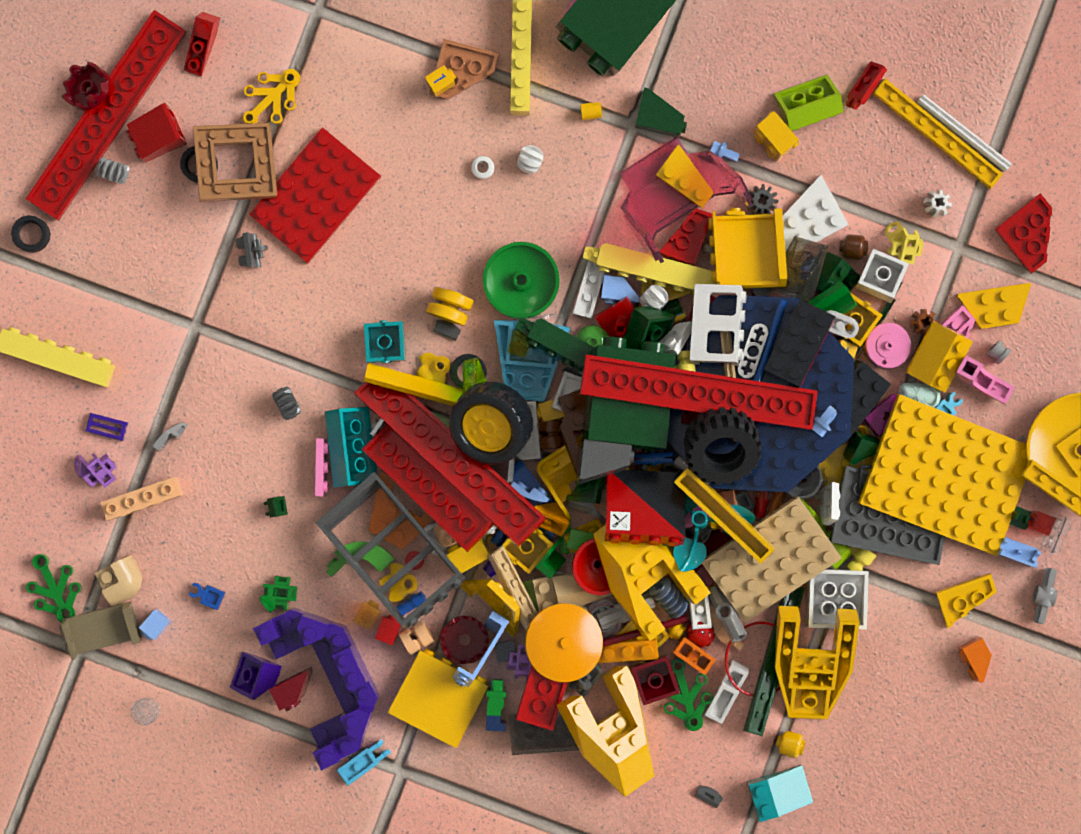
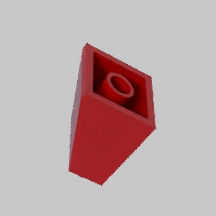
[126,103,187,162]

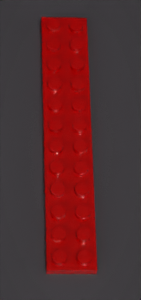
[26,10,187,221]
[580,354,818,430]
[354,382,546,547]

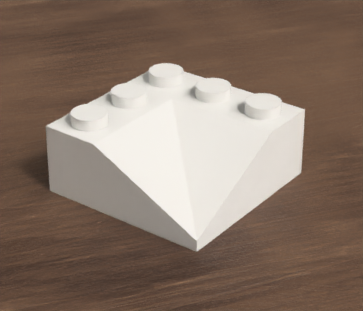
[806,569,869,630]

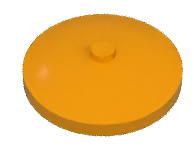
[525,603,603,682]

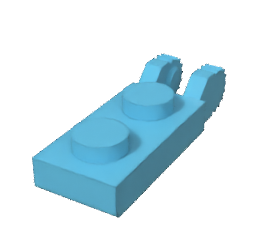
[336,739,391,786]

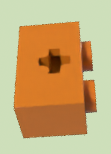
[672,636,716,675]

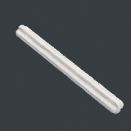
[917,95,1011,172]

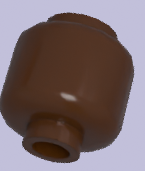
[839,234,868,260]

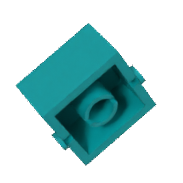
[364,320,406,363]

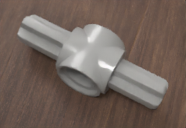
[1033,568,1057,624]

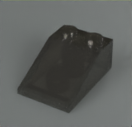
[769,236,828,301]

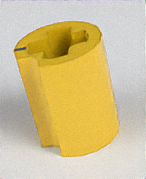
[580,102,602,121]

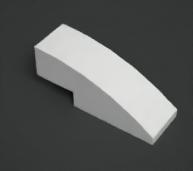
[705,660,749,724]

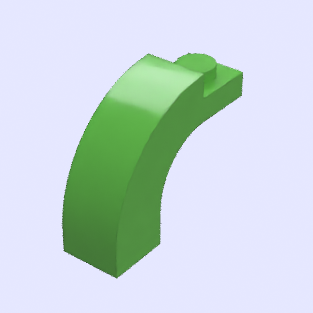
[326,541,396,577]

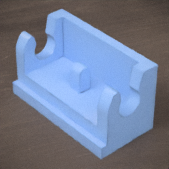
[998,537,1041,568]

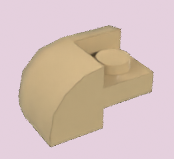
[95,555,143,606]

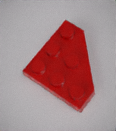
[994,193,1053,274]

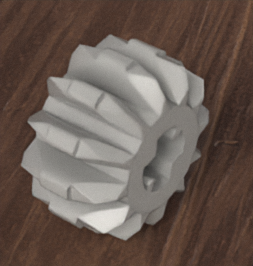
[95,158,130,184]

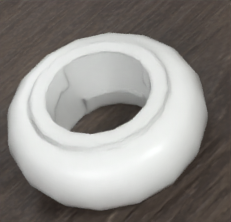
[471,156,495,180]

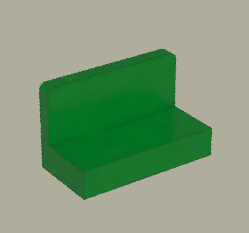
[808,281,857,315]
[535,538,566,579]

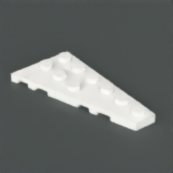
[783,175,849,259]

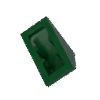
[843,431,880,466]

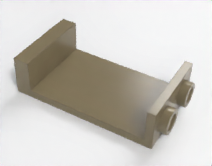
[59,601,142,660]

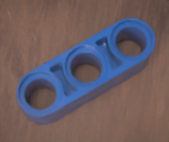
[513,459,554,506]

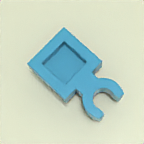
[935,392,963,415]

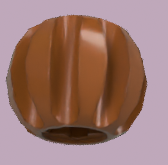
[910,309,938,337]

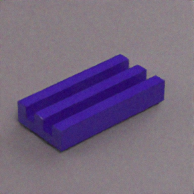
[86,413,128,441]

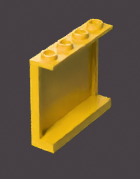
[708,208,787,288]
[388,648,489,748]

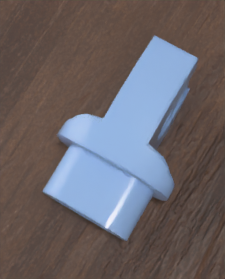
[709,141,740,162]
[813,406,837,437]

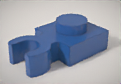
[189,583,226,610]

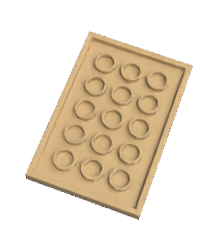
[702,495,842,623]

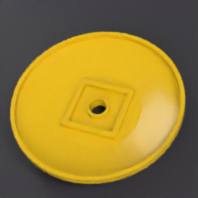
[1026,393,1081,502]

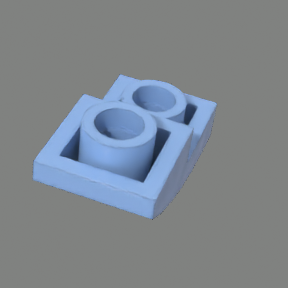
[511,481,549,502]

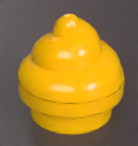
[667,624,687,641]

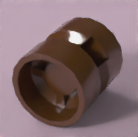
[537,420,564,450]

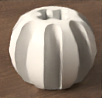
[516,145,543,174]
[923,189,952,218]
[640,285,669,310]

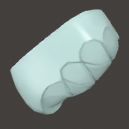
[897,382,941,408]

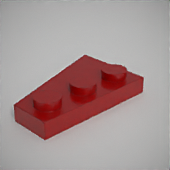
[658,208,712,266]

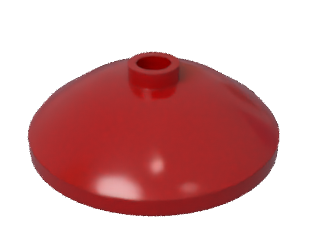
[572,538,611,595]

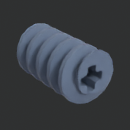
[648,577,688,619]

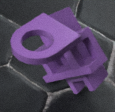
[74,453,116,488]
[507,644,531,681]

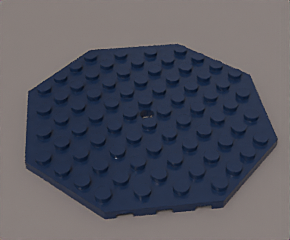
[667,295,854,493]

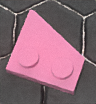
[941,305,975,338]

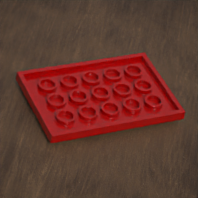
[249,127,381,264]

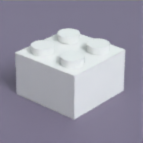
[856,249,909,303]

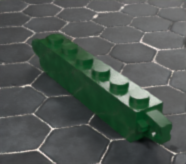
[514,317,594,375]

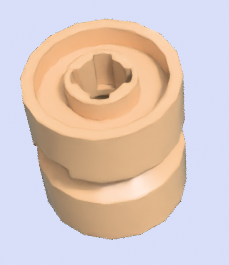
[399,620,435,655]

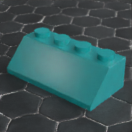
[325,407,377,488]

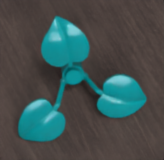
[673,493,755,572]

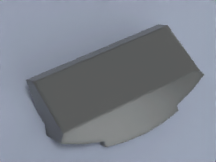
[433,320,461,341]
[695,785,723,808]

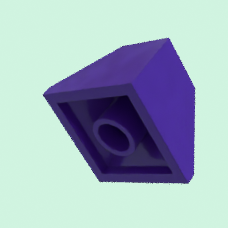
[230,651,282,700]

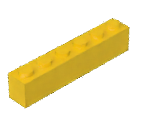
[674,466,775,564]

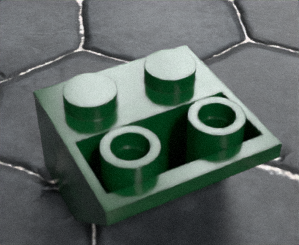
[806,251,861,294]

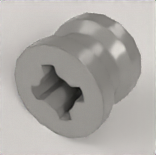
[986,340,1011,364]

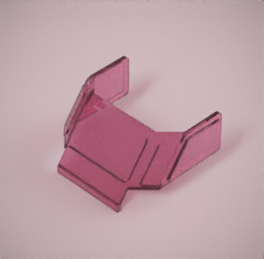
[620,137,753,264]

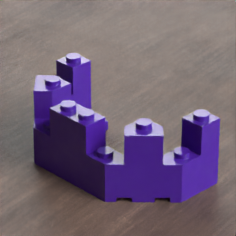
[253,608,380,771]

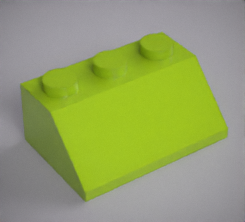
[774,74,844,131]

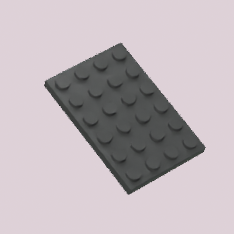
[829,466,945,565]

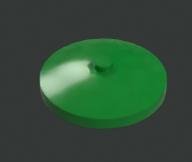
[483,242,560,319]

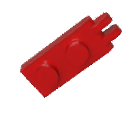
[846,61,887,110]

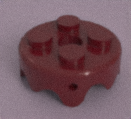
[61,62,110,111]
[440,615,489,664]

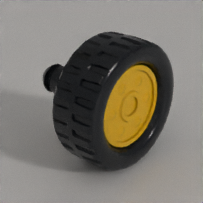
[449,381,533,465]

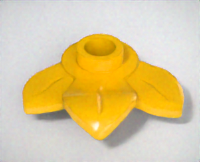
[416,352,451,384]
[379,563,418,602]

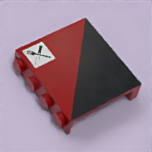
[605,470,685,547]

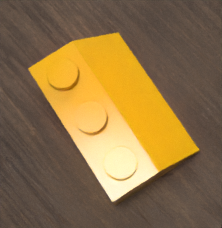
[906,321,973,393]

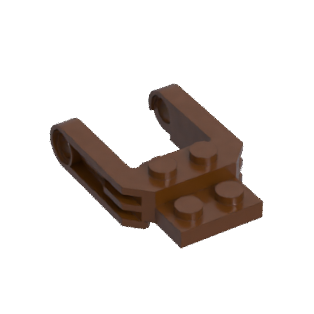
[558,389,635,475]

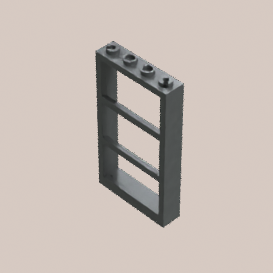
[316,472,465,629]

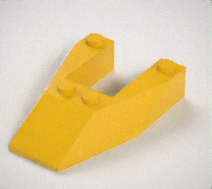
[593,524,710,641]
[775,606,860,719]
[556,666,654,797]

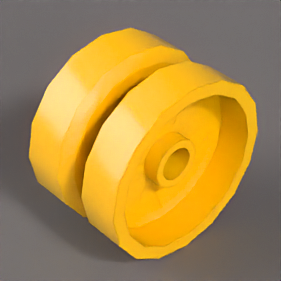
[425,287,474,326]

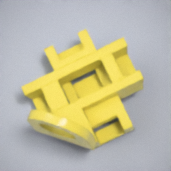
[884,221,924,264]

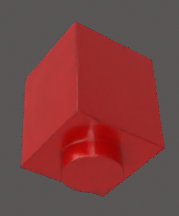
[375,614,401,645]

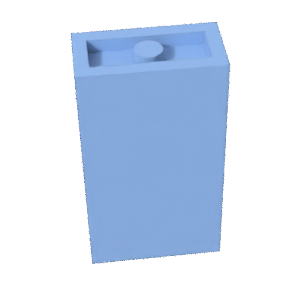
[452,611,509,687]

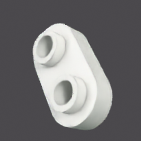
[826,310,859,338]

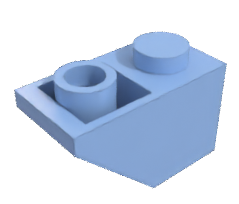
[601,275,640,306]

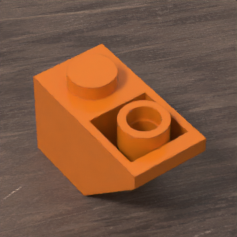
[958,637,992,683]

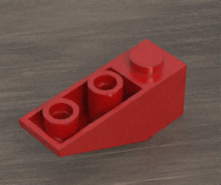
[184,12,221,76]

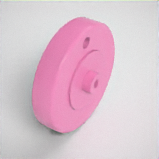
[864,323,911,369]

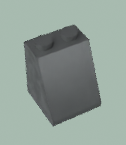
[576,439,634,484]

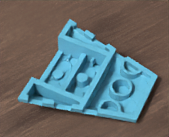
[494,320,570,402]

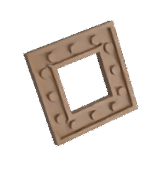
[193,123,277,202]

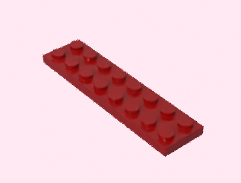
[362,424,494,552]

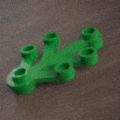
[26,554,82,623]
[664,657,713,731]

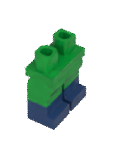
[486,678,507,732]

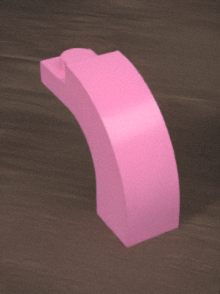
[956,356,1015,405]

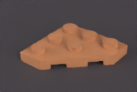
[429,39,499,100]

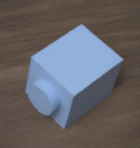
[139,609,172,640]

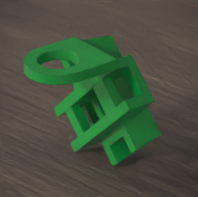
[259,576,297,612]

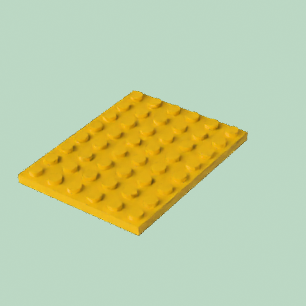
[858,394,1028,556]

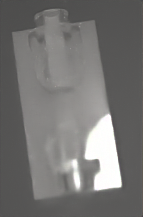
[1040,514,1071,555]

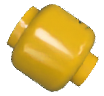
[776,730,806,758]

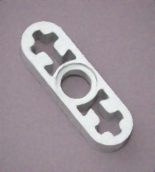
[738,324,769,379]

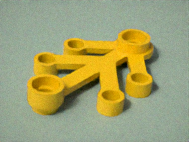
[242,69,300,124]

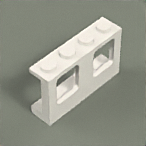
[690,284,746,366]

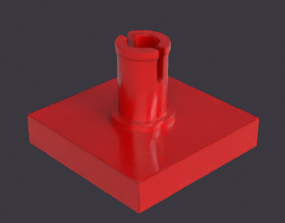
[595,296,635,338]

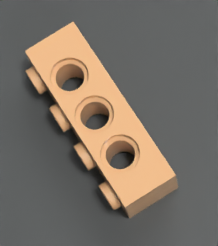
[100,477,184,521]

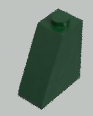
[635,87,687,138]

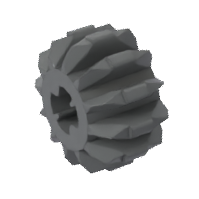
[746,184,779,215]
[272,386,301,420]

